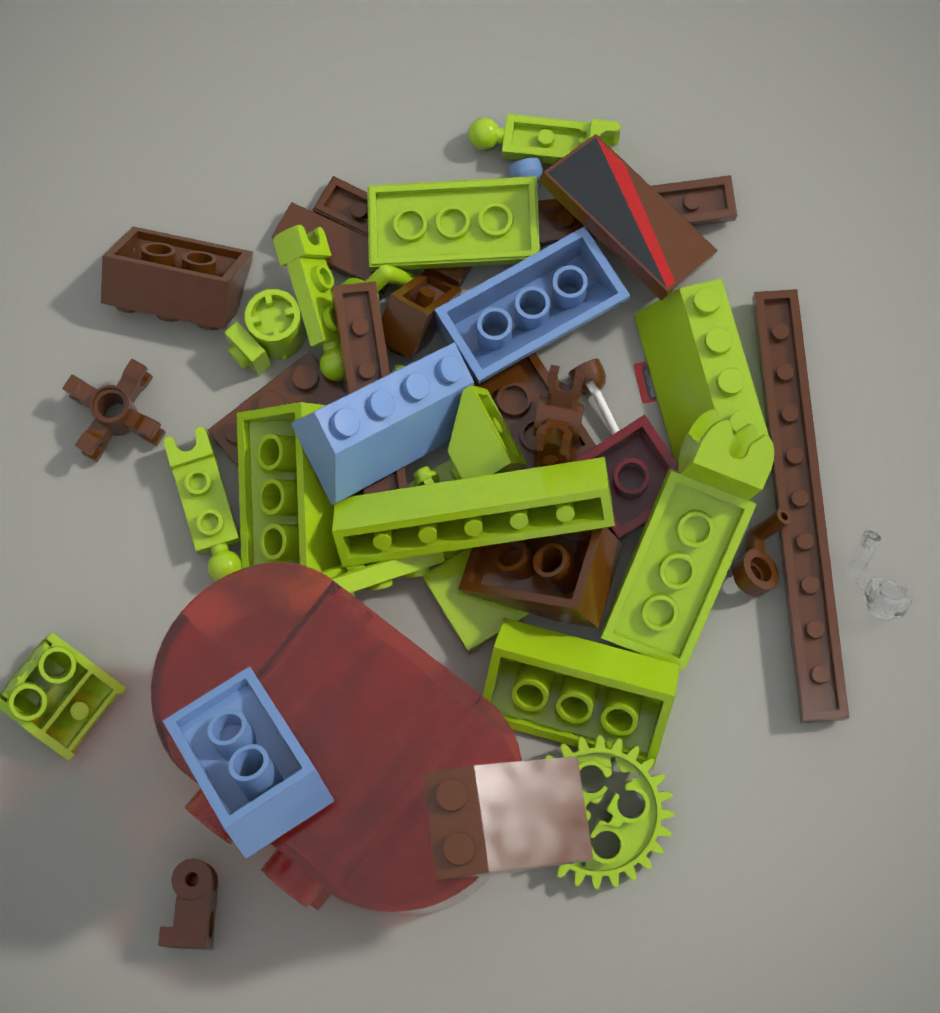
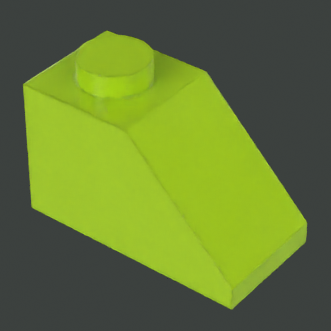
[448,385,528,480]

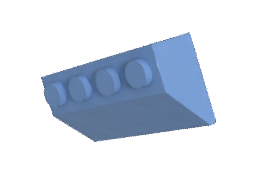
[435,226,630,384]
[291,342,474,505]

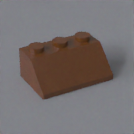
[101,226,253,330]

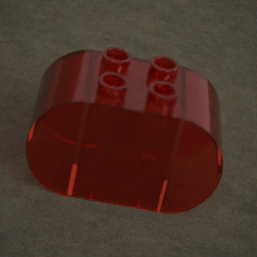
[151,562,522,917]

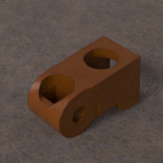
[158,858,219,950]

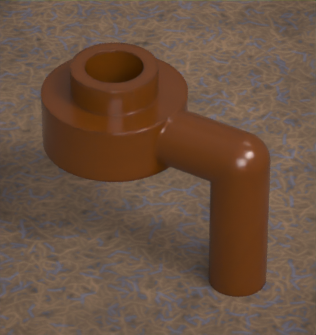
[732,508,791,597]

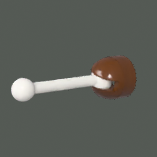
[568,358,619,435]

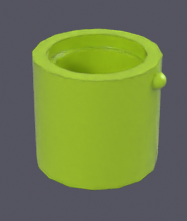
[245,289,306,360]

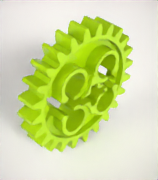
[545,735,675,889]

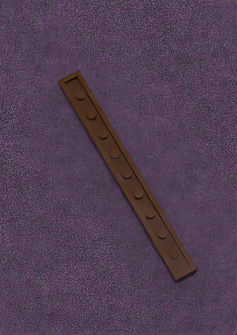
[752,289,849,723]

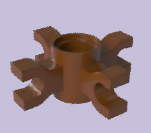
[62,358,166,463]
[533,365,585,468]

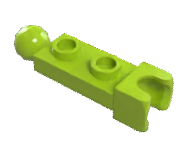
[468,114,621,164]
[273,225,344,382]
[163,426,242,584]

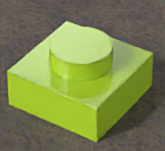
[224,321,272,376]

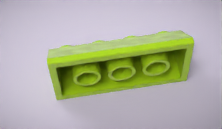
[634,278,769,464]
[237,402,342,589]
[477,617,681,768]

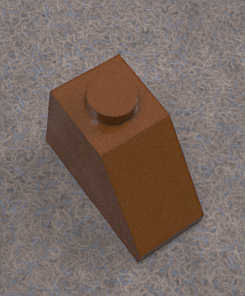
[382,270,463,359]

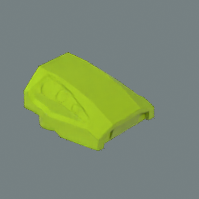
[0,631,126,761]

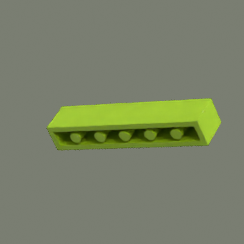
[332,457,615,567]

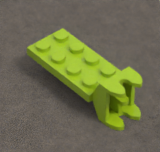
[599,409,774,670]

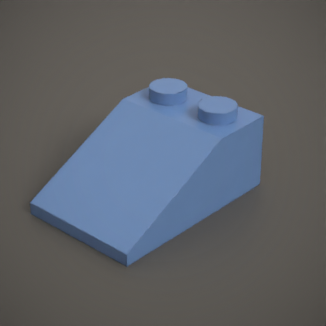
[163,666,335,859]

